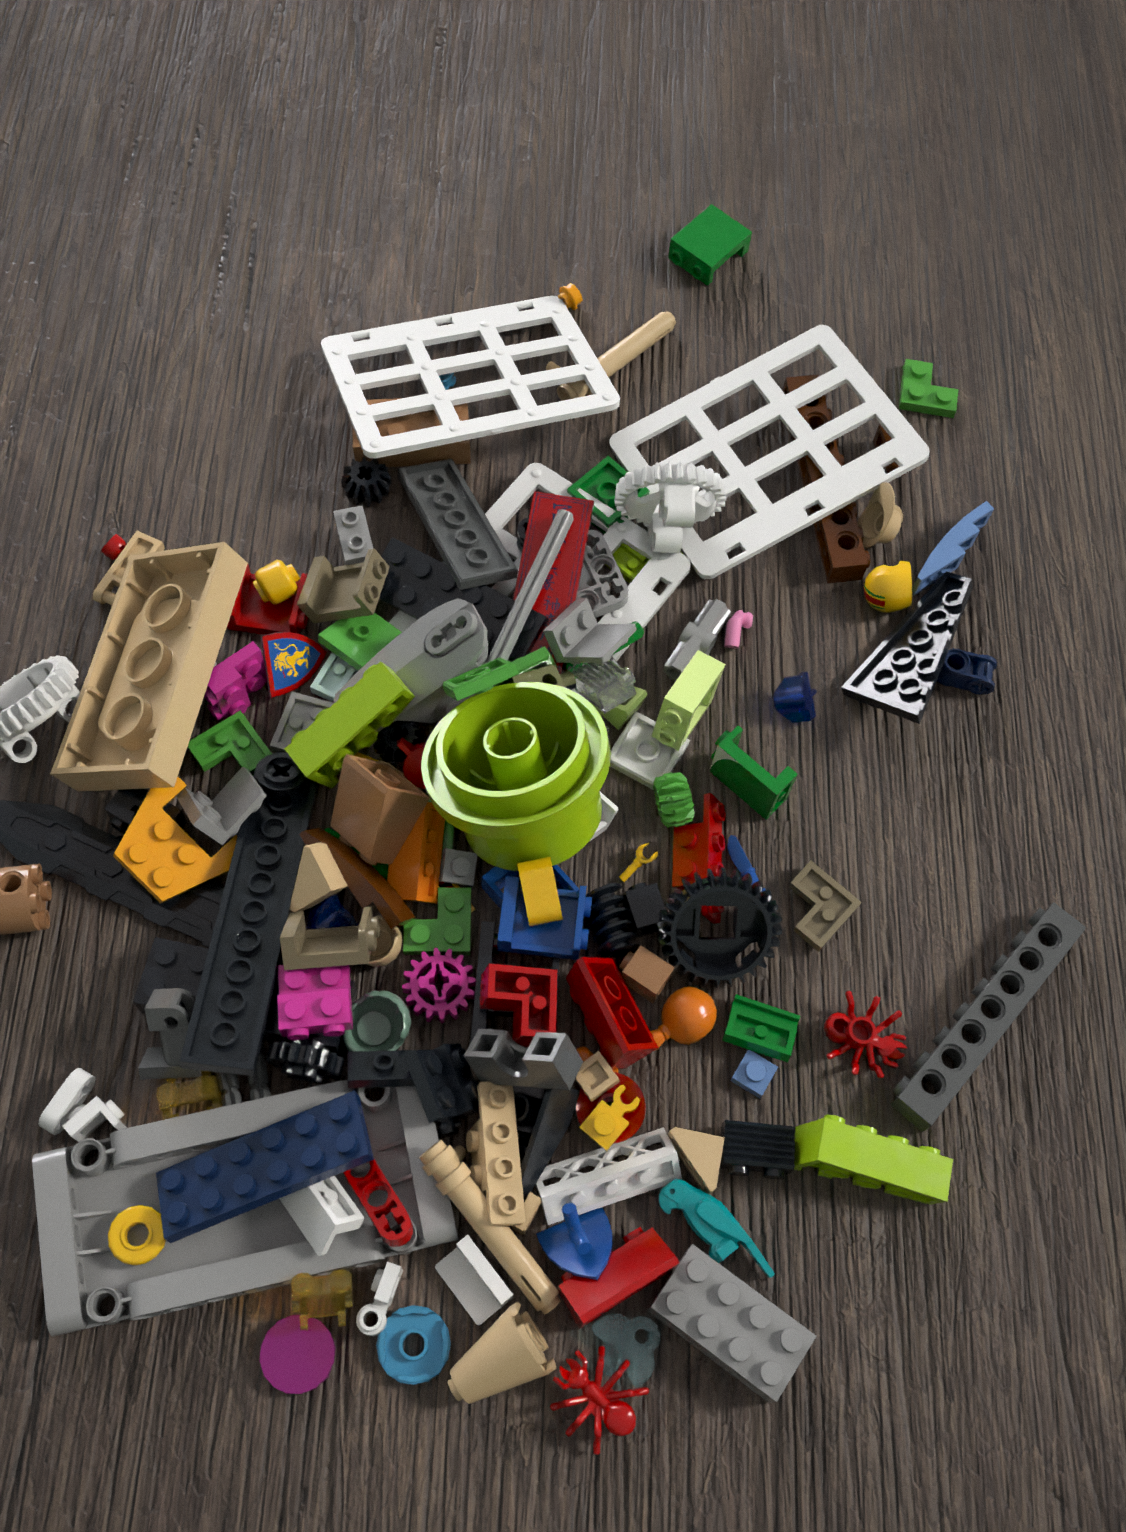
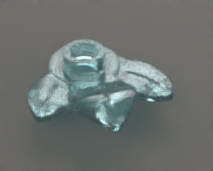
[591,1313,660,1387]

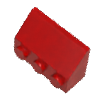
[566,957,659,1069]
[557,1227,680,1329]

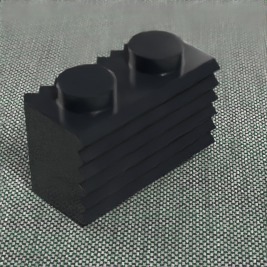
[720,1120,796,1180]

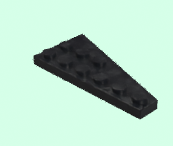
[841,571,973,724]

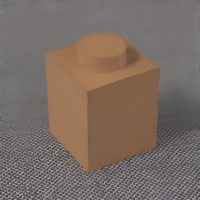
[619,945,675,1003]

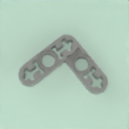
[576,530,628,618]

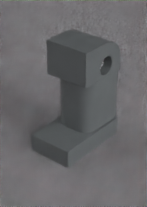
[138,988,201,1080]

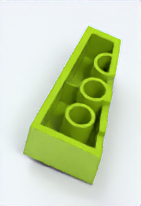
[284,661,415,789]
[794,1115,953,1205]

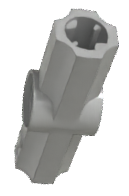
[663,599,731,682]

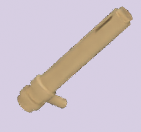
[546,311,676,401]
[419,1139,561,1315]

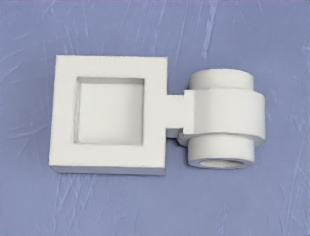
[356,1261,403,1336]

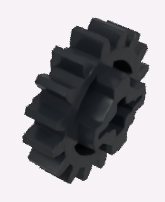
[266,1040,345,1083]

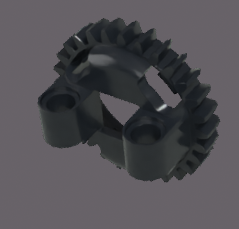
[657,867,782,988]

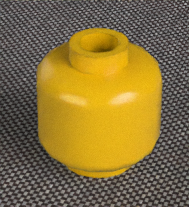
[253,559,300,605]

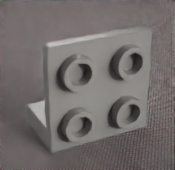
[543,598,637,665]
[177,767,266,845]

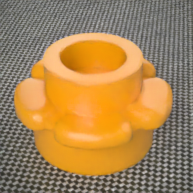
[558,283,583,310]

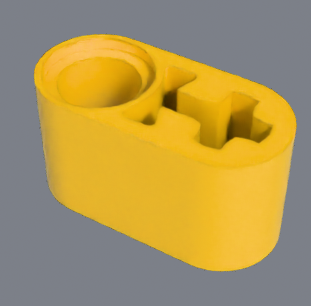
[517,857,563,927]

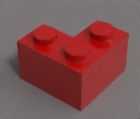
[480,963,557,1047]

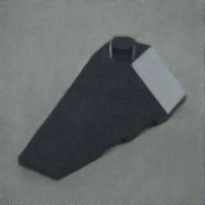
[513,1086,580,1202]

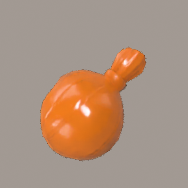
[650,987,717,1050]

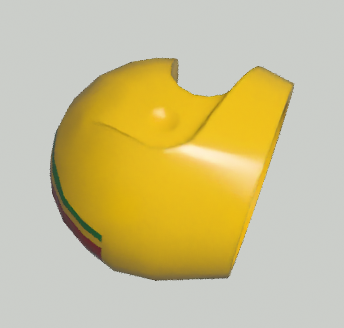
[863,561,912,613]

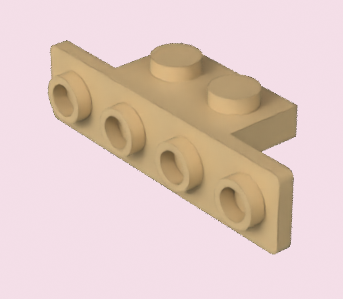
[466,1081,526,1226]

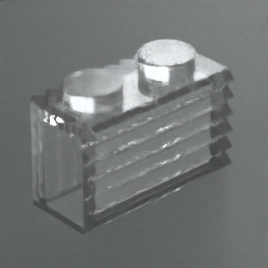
[567,657,636,714]

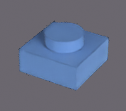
[730,1050,778,1099]

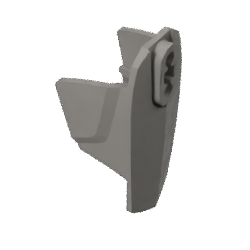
[333,598,488,732]

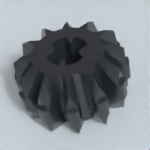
[341,456,392,507]
[373,720,426,768]

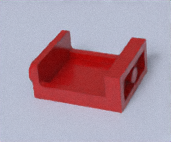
[227,564,308,635]

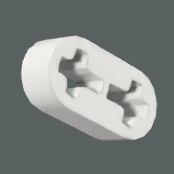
[38,1068,96,1135]

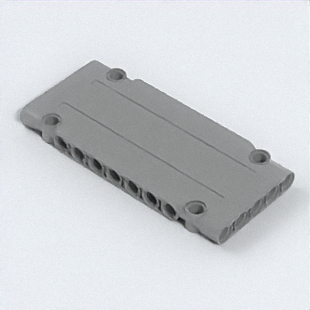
[32,1080,458,1337]

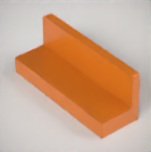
[387,802,445,904]

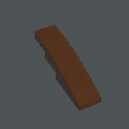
[299,827,415,930]

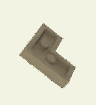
[788,861,862,952]

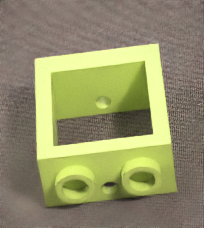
[651,650,726,751]

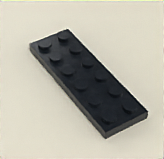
[379,537,549,662]

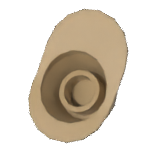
[858,482,903,548]

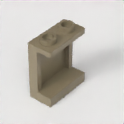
[297,548,389,623]
[280,907,380,970]

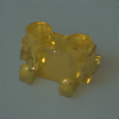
[156,1070,222,1120]
[291,1269,353,1331]

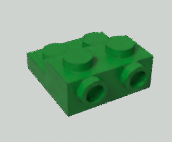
[567,456,650,534]

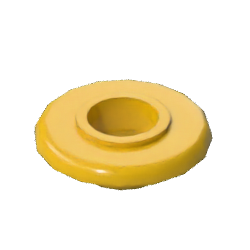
[108,1205,166,1266]

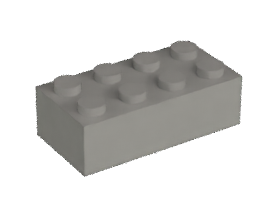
[647,1244,816,1403]

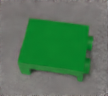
[668,204,752,286]

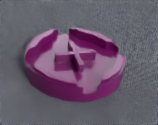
[260,1315,336,1394]

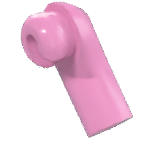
[724,610,753,649]

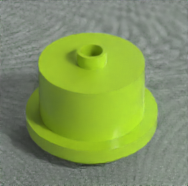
[421,682,611,871]

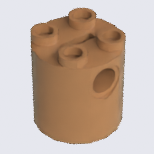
[0,864,52,935]

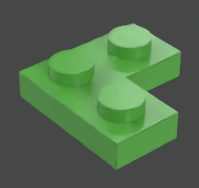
[899,359,958,418]
[187,710,272,776]
[403,888,471,955]

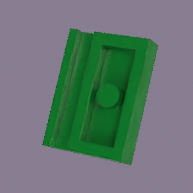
[722,994,800,1063]

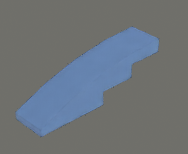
[912,501,994,596]

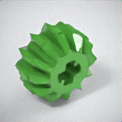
[653,772,695,828]

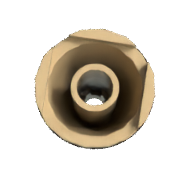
[448,1302,556,1404]

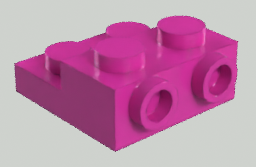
[204,641,267,721]
[277,965,353,1040]

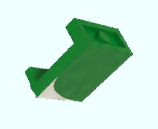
[710,725,798,820]

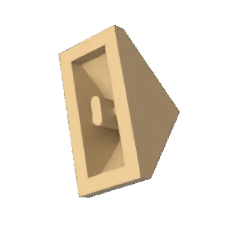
[290,842,348,912]
[667,1127,725,1194]

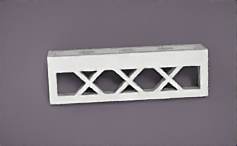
[535,1127,682,1225]

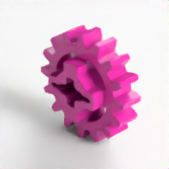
[402,948,476,1023]

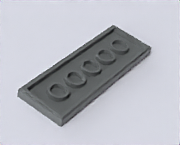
[397,459,518,590]

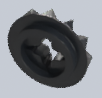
[255,752,307,795]

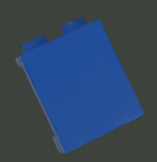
[497,876,592,960]

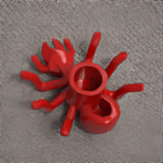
[824,991,907,1078]
[550,1346,649,1455]

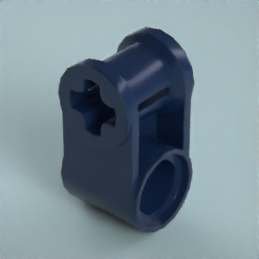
[937,648,997,695]

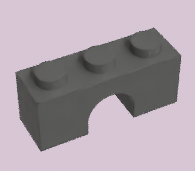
[464,1029,583,1090]

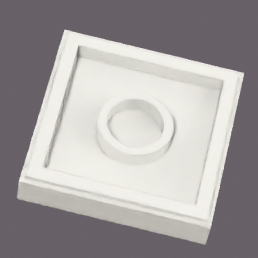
[610,711,690,790]

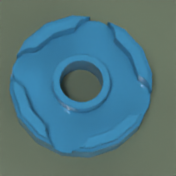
[376,1305,451,1385]

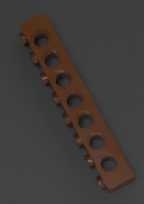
[782,374,870,583]

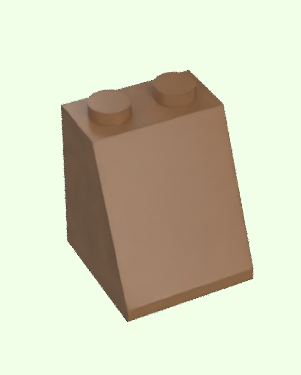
[330,754,430,865]

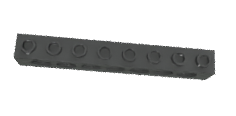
[890,902,1086,1132]

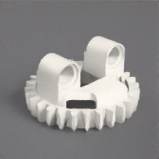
[615,461,726,553]
[0,655,80,763]

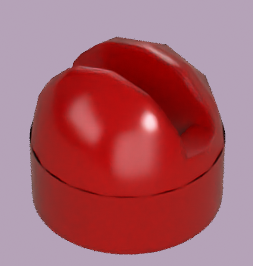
[101,534,127,560]

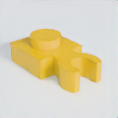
[580,1085,640,1152]

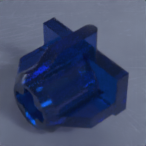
[773,671,817,723]
[307,894,358,929]

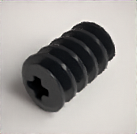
[586,883,640,958]

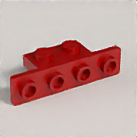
[672,793,726,924]

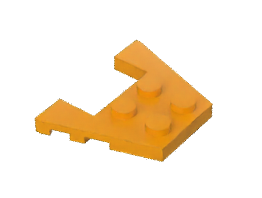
[113,777,238,903]

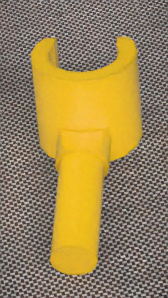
[619,843,658,882]

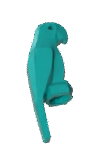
[658,1179,774,1278]

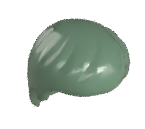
[343,990,411,1052]

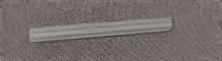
[486,509,574,663]

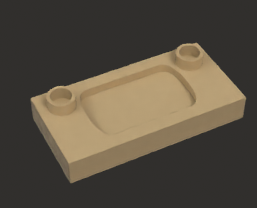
[50,542,248,791]

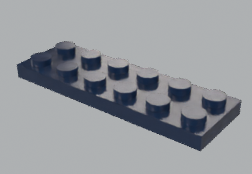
[156,1091,374,1243]

